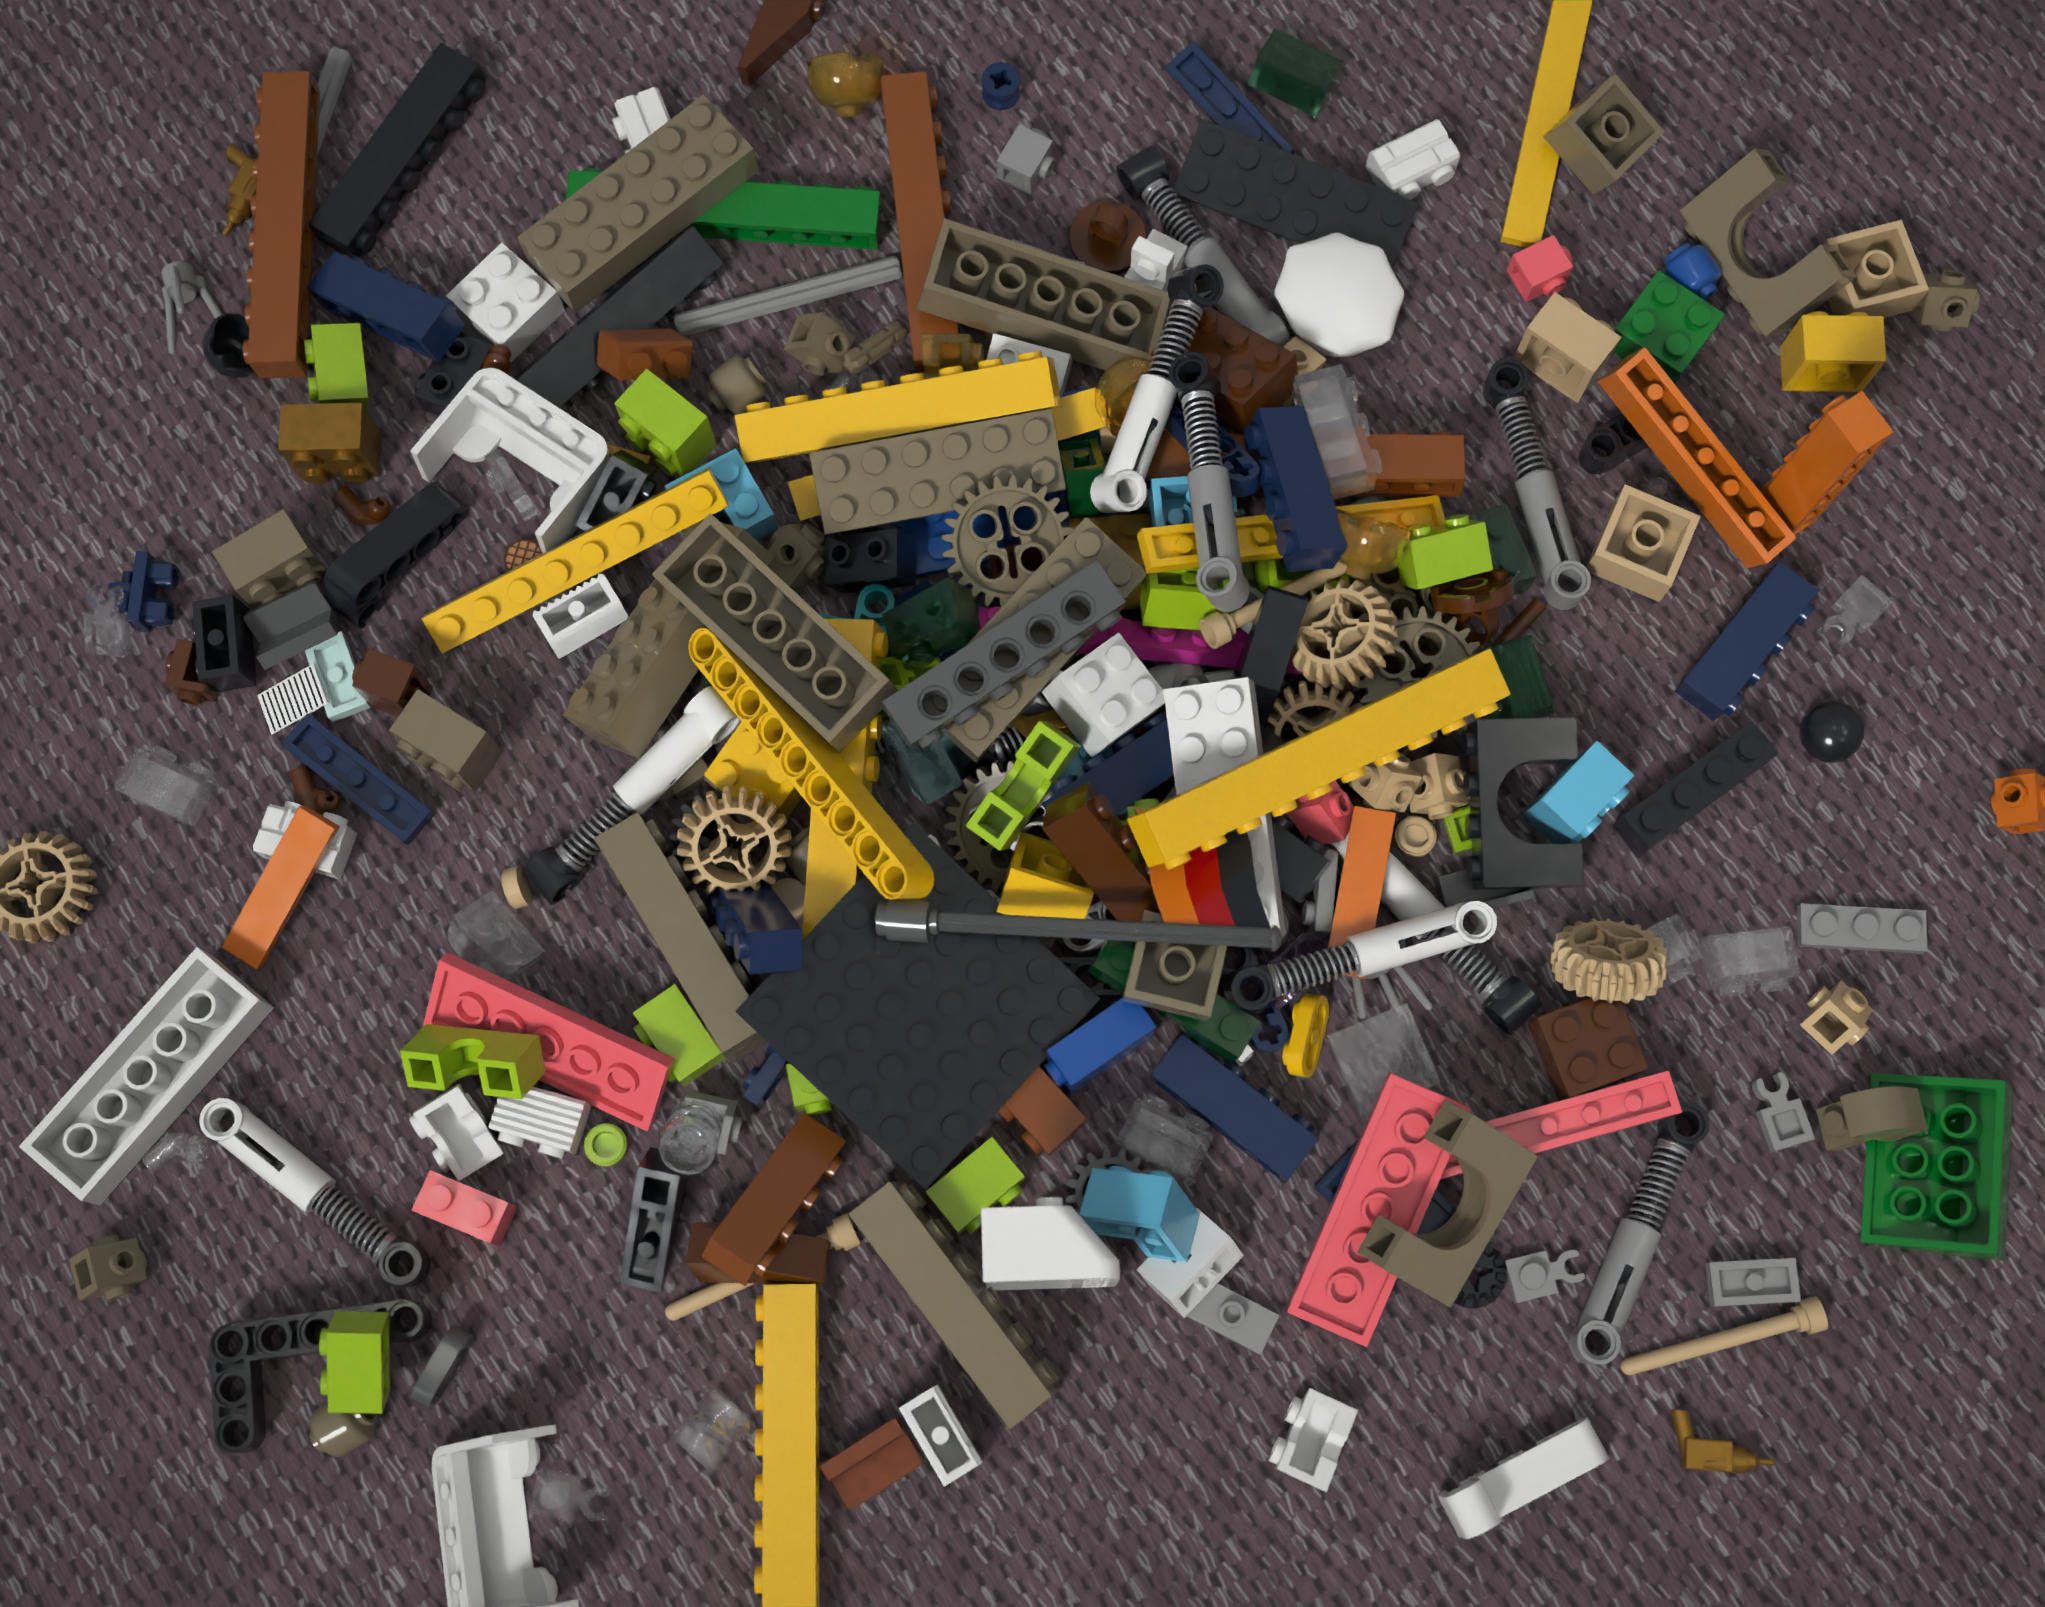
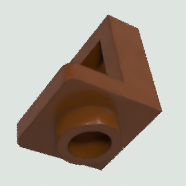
[165,639,218,706]

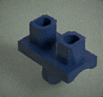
[107,551,180,632]

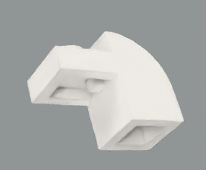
[1124,229,1188,292]

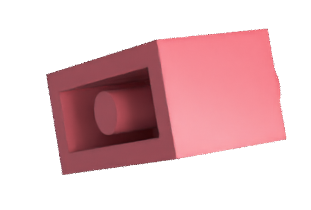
[411,1170,518,1246]

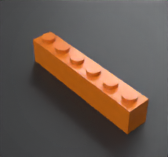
[1597,347,1797,568]
[1760,391,1894,535]

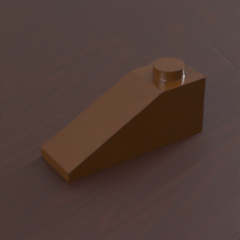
[738,0,826,86]
[685,1222,831,1284]

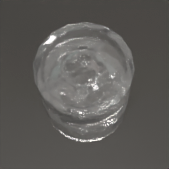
[659,1099,723,1175]
[672,1386,755,1472]

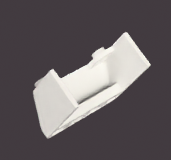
[410,368,609,554]
[981,1197,1120,1291]
[432,1425,579,1607]

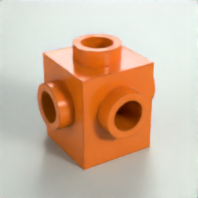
[1991,769,2045,834]

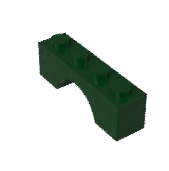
[1086,940,1261,1062]

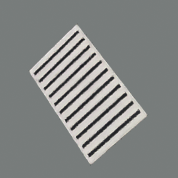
[257,664,328,735]

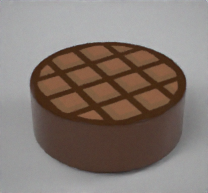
[504,539,542,571]

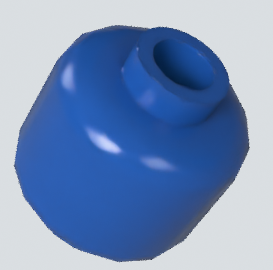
[1662,243,1722,301]

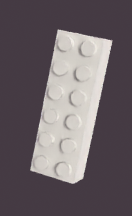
[1163,677,1286,934]
[19,947,274,1205]

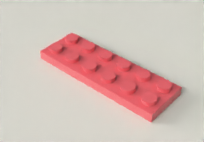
[423,952,675,1132]
[1286,1071,1471,1347]

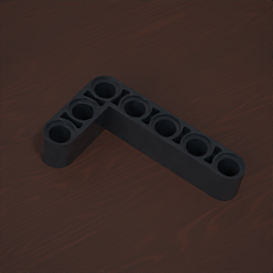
[209,1300,432,1454]

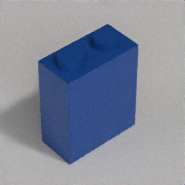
[1044,999,1156,1095]

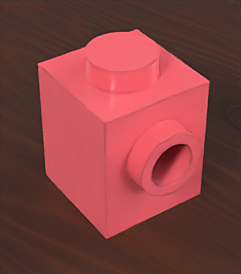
[1506,235,1574,302]
[1287,780,1354,845]

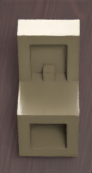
[1816,1086,1928,1151]

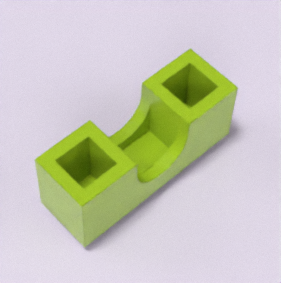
[965,721,1081,851]
[400,1024,546,1099]

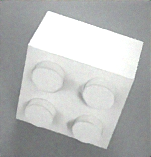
[446,243,565,362]
[1041,632,1165,759]

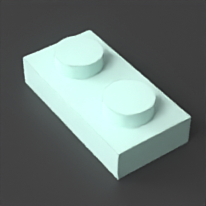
[305,631,371,722]

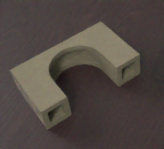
[1679,148,1857,337]
[1357,1100,1538,1308]

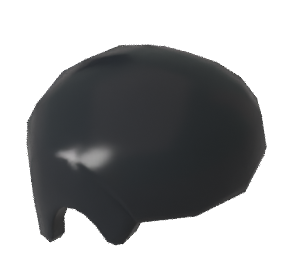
[202,313,254,378]
[1799,700,1864,763]

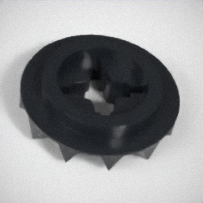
[1454,1244,1507,1309]

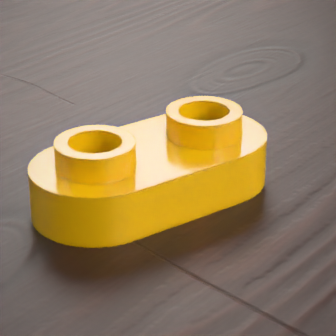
[1282,993,1329,1078]

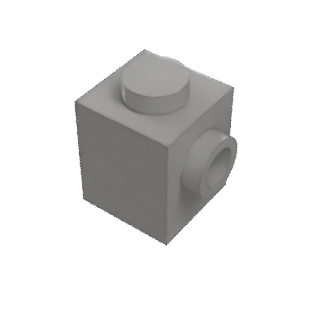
[996,124,1056,195]

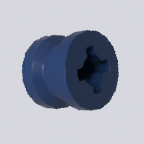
[981,62,1020,110]

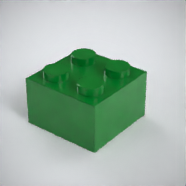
[1613,271,1725,384]

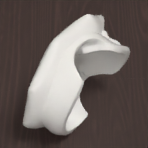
[1274,232,1405,357]

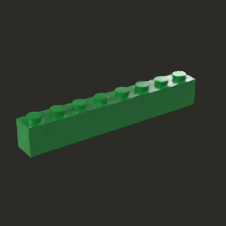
[565,168,882,250]

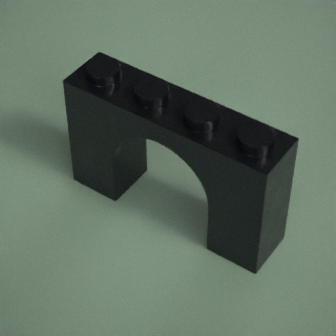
[1461,718,1584,890]

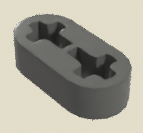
[411,1324,475,1409]

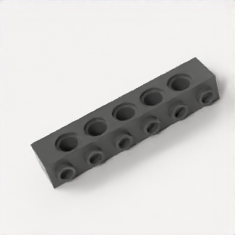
[882,560,1126,750]

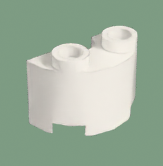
[409,1084,503,1181]
[1268,1388,1358,1492]

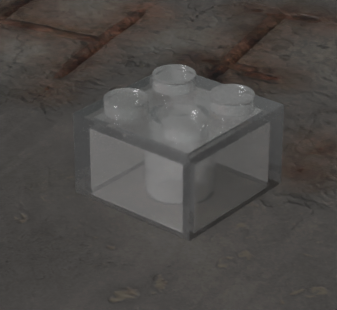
[1325,1003,1441,1116]

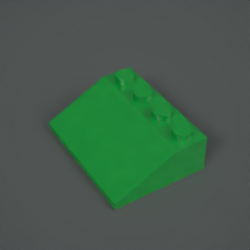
[1861,1073,2013,1261]

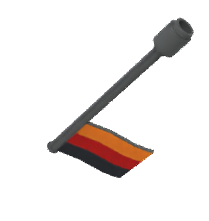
[875,809,1282,952]

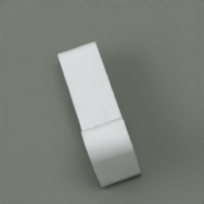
[1437,1417,1609,1539]

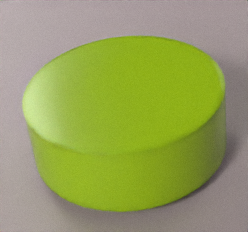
[584,1123,628,1167]

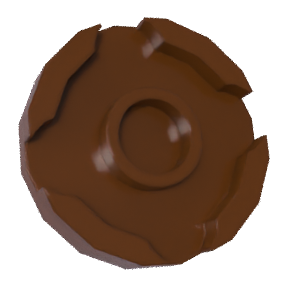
[1069,200,1147,274]
[1430,569,1515,646]

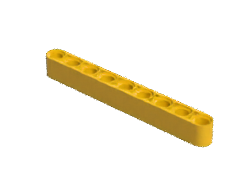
[688,628,934,899]

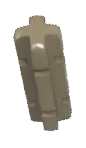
[842,321,907,374]

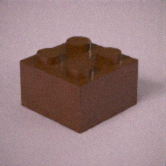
[1528,997,1649,1101]

